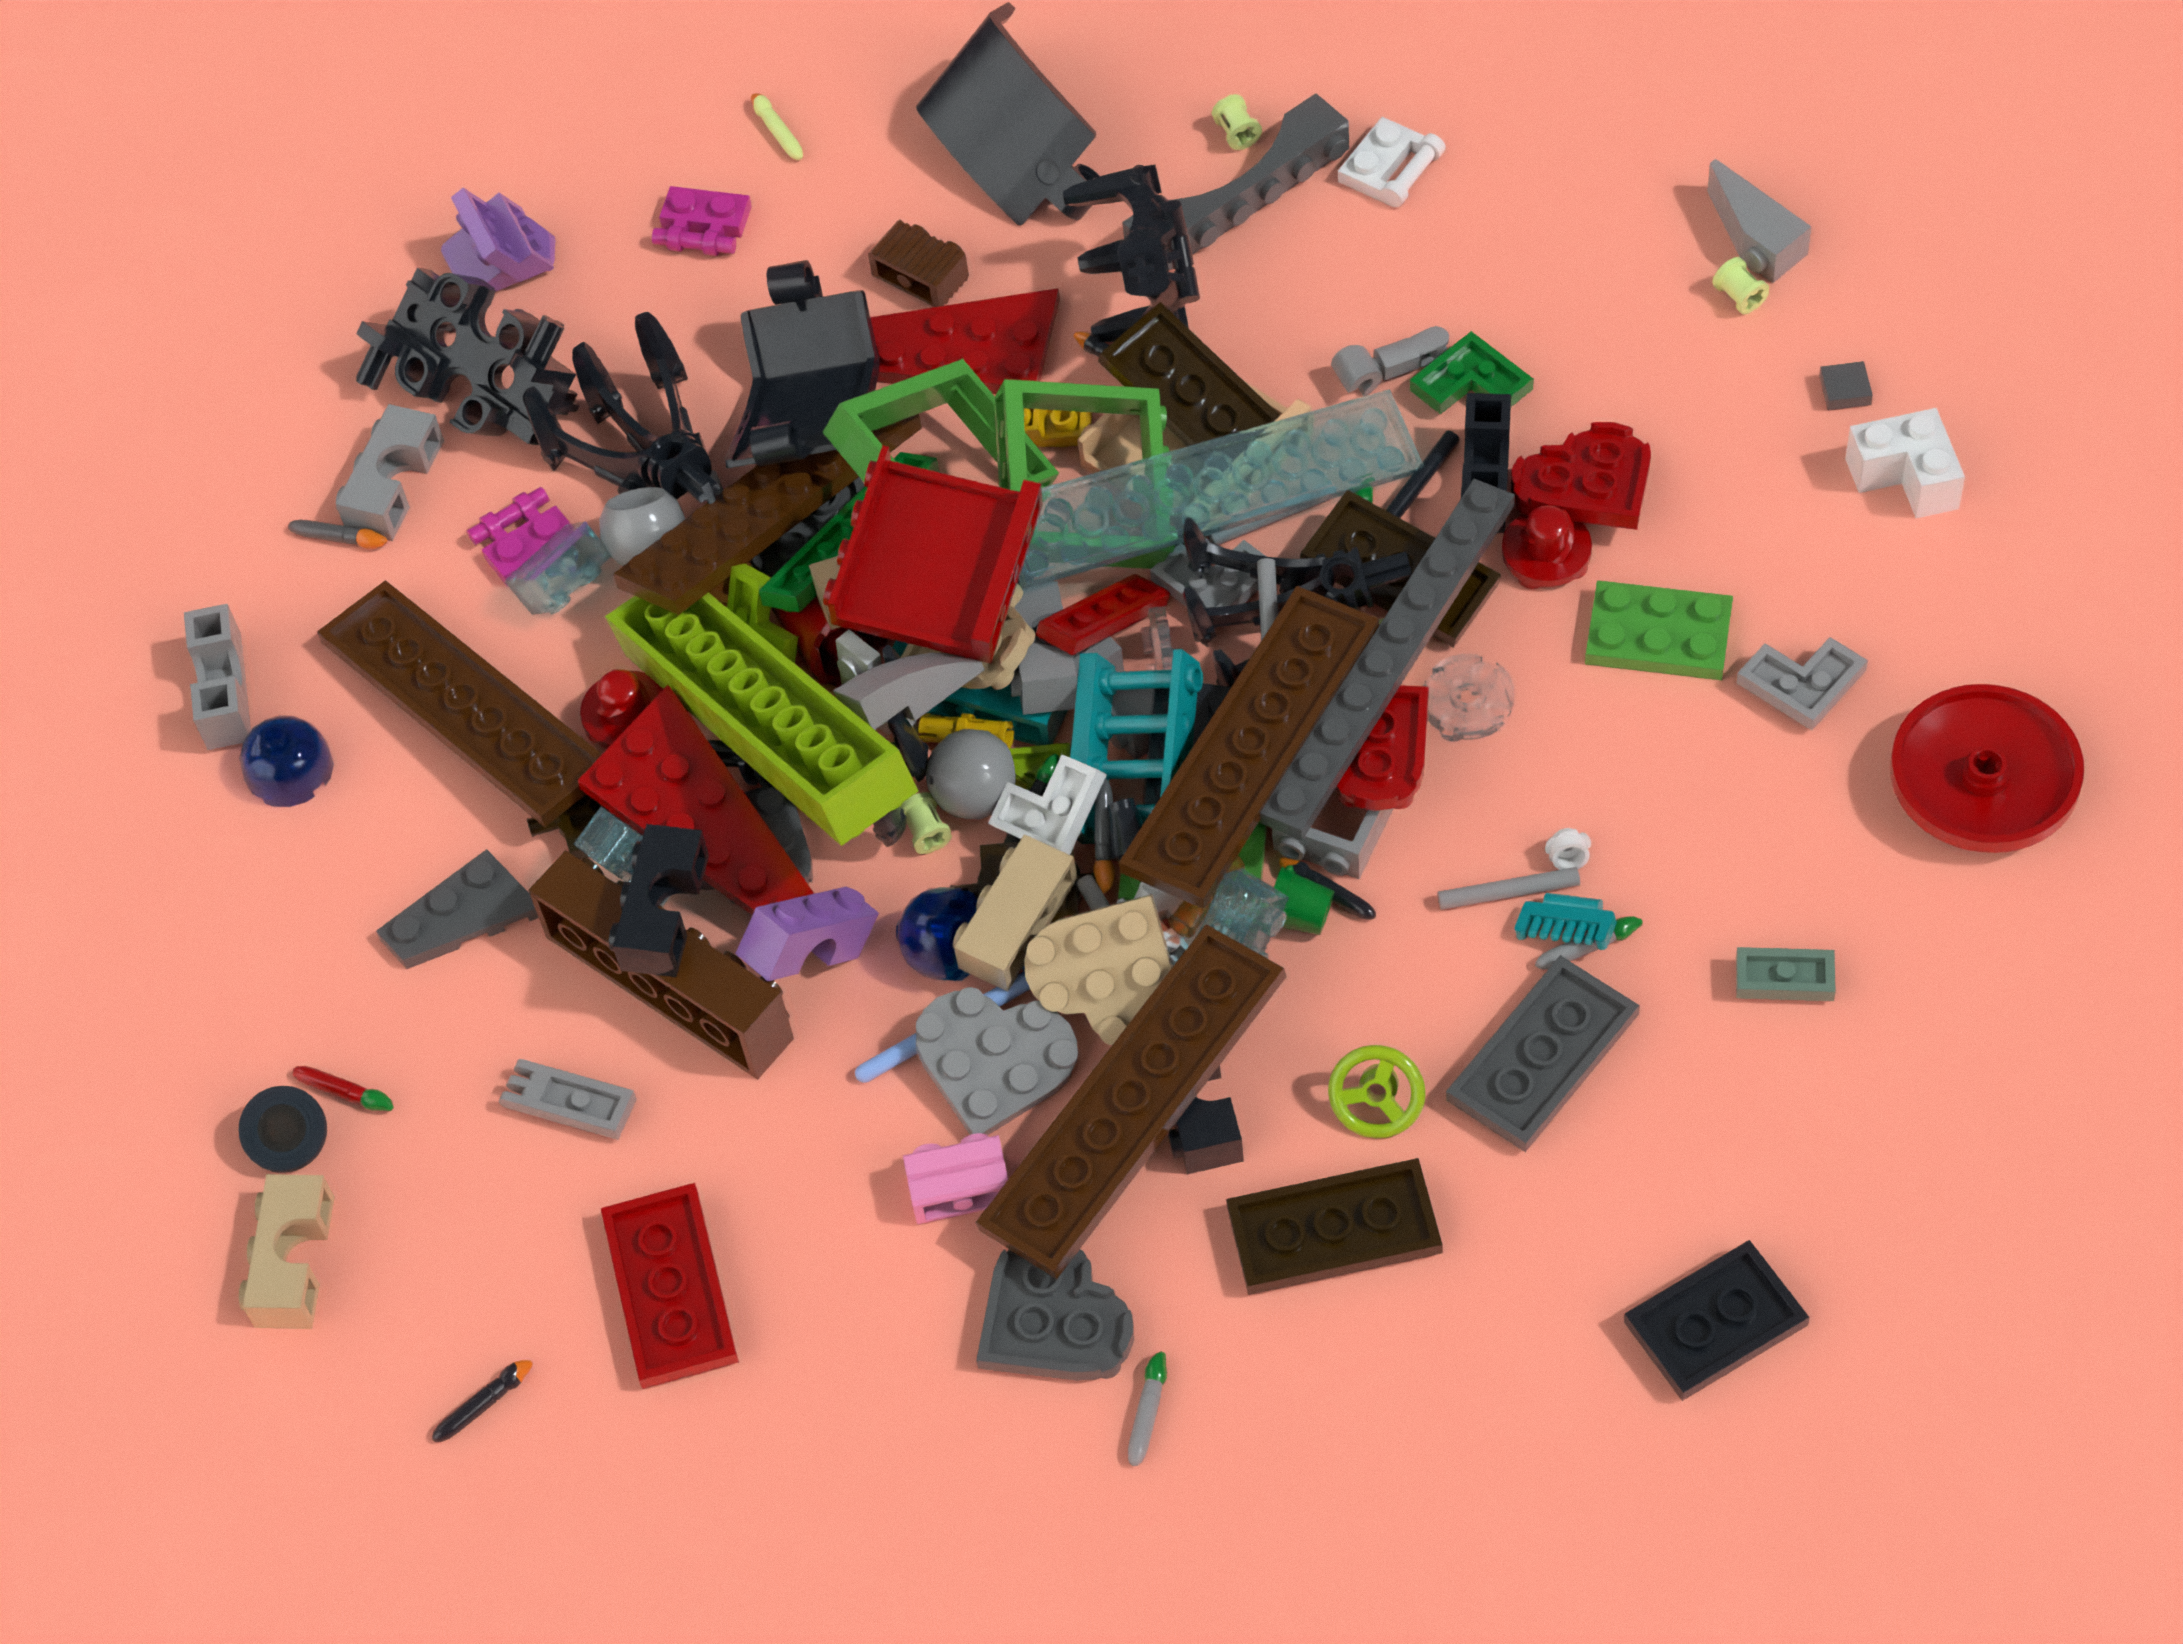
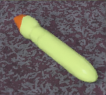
[751,93,803,160]

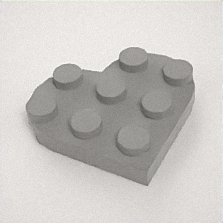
[916,987,1078,1135]

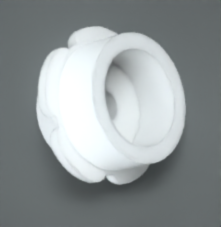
[1545,828,1591,870]

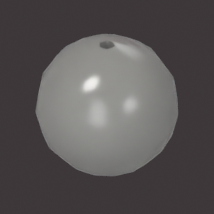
[599,487,685,566]
[926,729,1016,820]

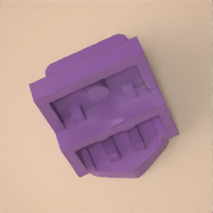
[441,187,556,291]

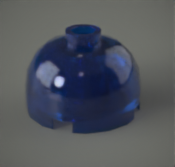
[239,715,334,807]
[896,887,977,981]

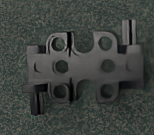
[356,267,580,445]

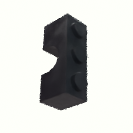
[1461,393,1511,533]
[609,824,709,977]
[1168,1065,1244,1175]

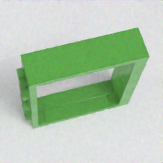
[823,359,1059,503]
[994,379,1176,569]

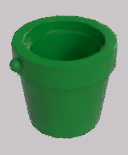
[1264,865,1335,935]

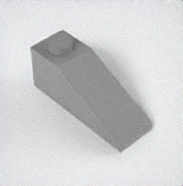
[1707,158,1811,283]

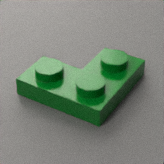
[1410,331,1534,415]

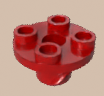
[1502,505,1592,589]
[580,669,663,749]

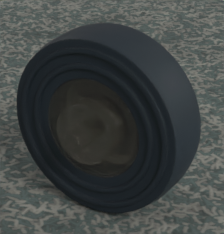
[238,1086,327,1173]

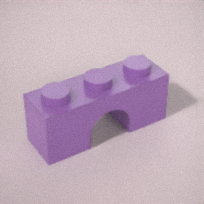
[735,886,879,981]

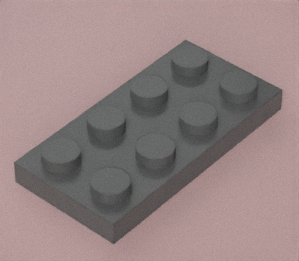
[1446,955,1640,1153]

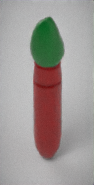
[292,1066,394,1111]

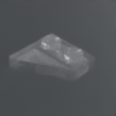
[1141,606,1173,670]

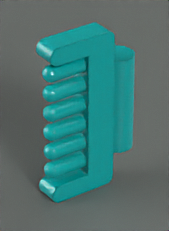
[1514,893,1616,950]

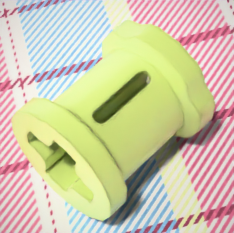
[1211,94,1262,150]
[1712,257,1770,315]
[900,792,952,854]

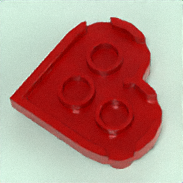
[1511,422,1651,530]
[1335,685,1429,811]

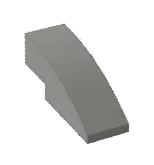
[833,653,985,730]

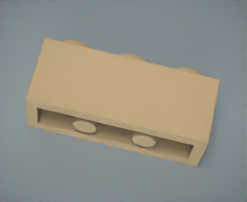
[953,834,1077,992]

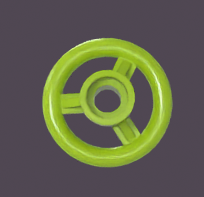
[1328,1045,1426,1139]

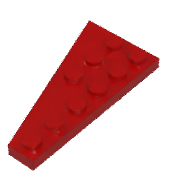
[870,288,1060,394]

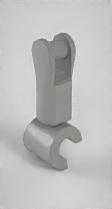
[1331,326,1449,397]

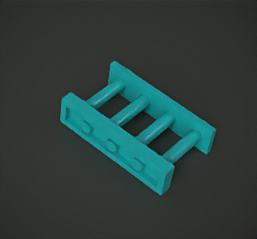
[1070,649,1203,844]

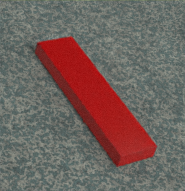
[1035,573,1171,656]

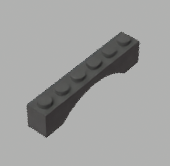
[1122,93,1349,270]

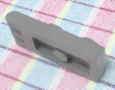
[498,1059,637,1140]

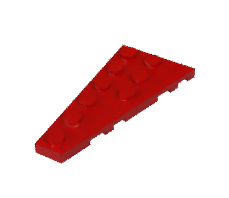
[577,685,815,916]

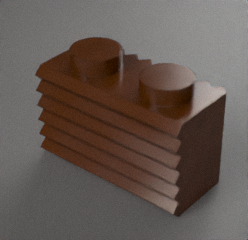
[868,219,969,307]

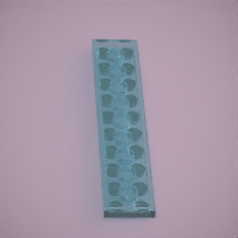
[1018,389,1424,590]

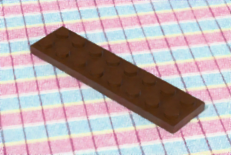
[613,414,922,615]
[317,580,602,827]
[1119,586,1379,909]
[975,924,1287,1279]

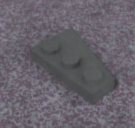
[376,849,539,969]

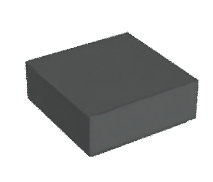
[1819,361,1873,410]

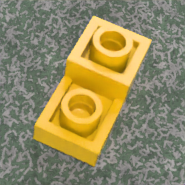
[1023,408,1093,447]

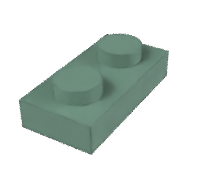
[1736,947,1836,1001]

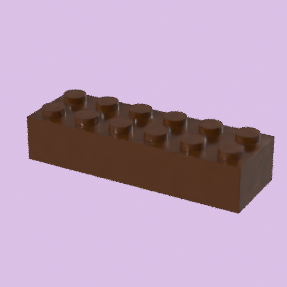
[528,850,794,1080]

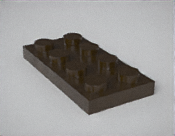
[1098,302,1280,476]
[1300,489,1501,648]
[1226,1158,1443,1295]

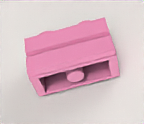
[903,1133,1008,1224]

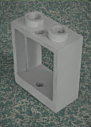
[1272,808,1394,879]

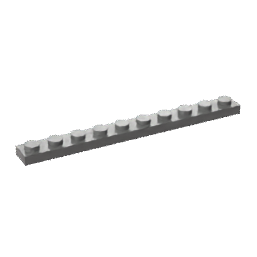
[1260,479,1515,841]

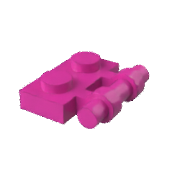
[652,186,752,256]
[467,487,581,587]

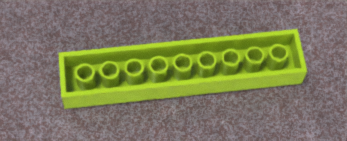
[605,592,918,846]

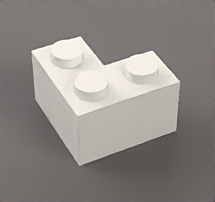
[1845,408,1965,519]

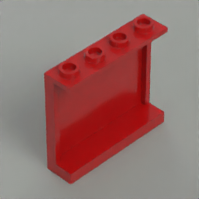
[823,445,1043,664]

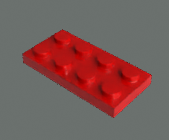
[600,1182,739,1389]

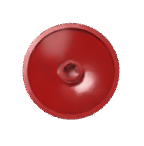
[1890,684,2084,853]

